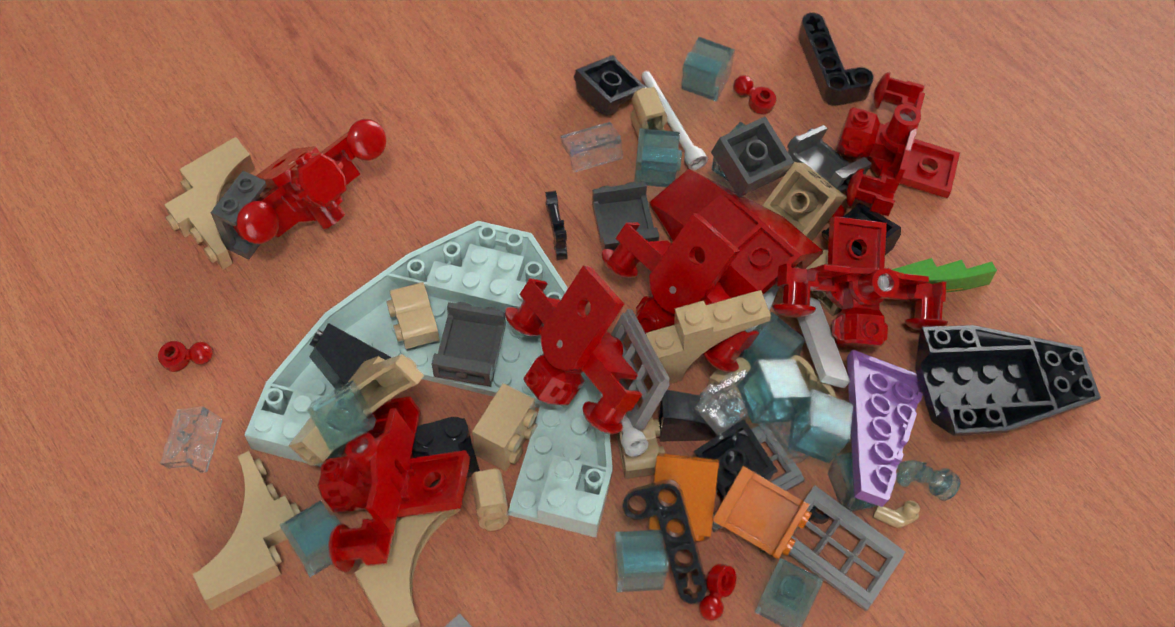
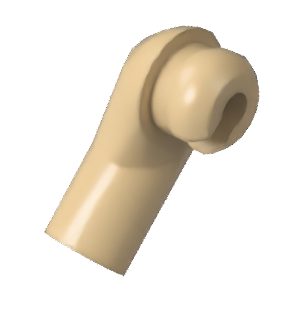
[873,500,920,528]

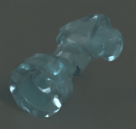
[896,460,961,501]

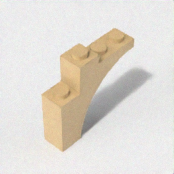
[164,137,255,270]
[646,290,771,384]
[288,354,424,466]
[193,451,303,610]
[354,509,461,627]

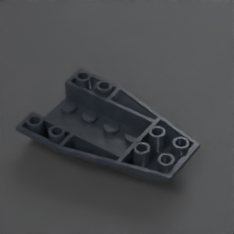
[915,325,1101,436]

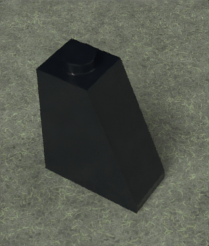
[309,323,391,390]
[658,390,738,442]

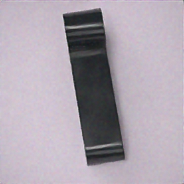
[798,13,874,106]
[623,480,707,604]

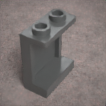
[787,125,872,193]
[210,171,267,260]
[592,182,659,251]
[431,302,506,387]

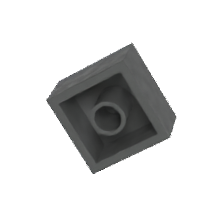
[711,116,794,198]

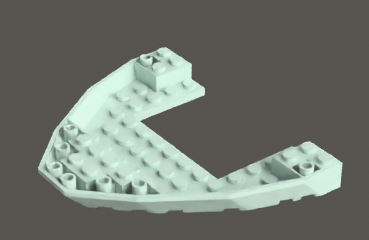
[244,221,613,538]

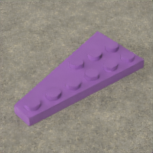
[847,350,923,507]

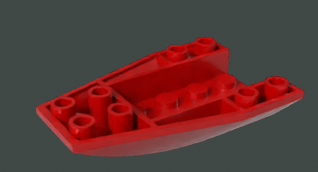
[649,169,823,298]

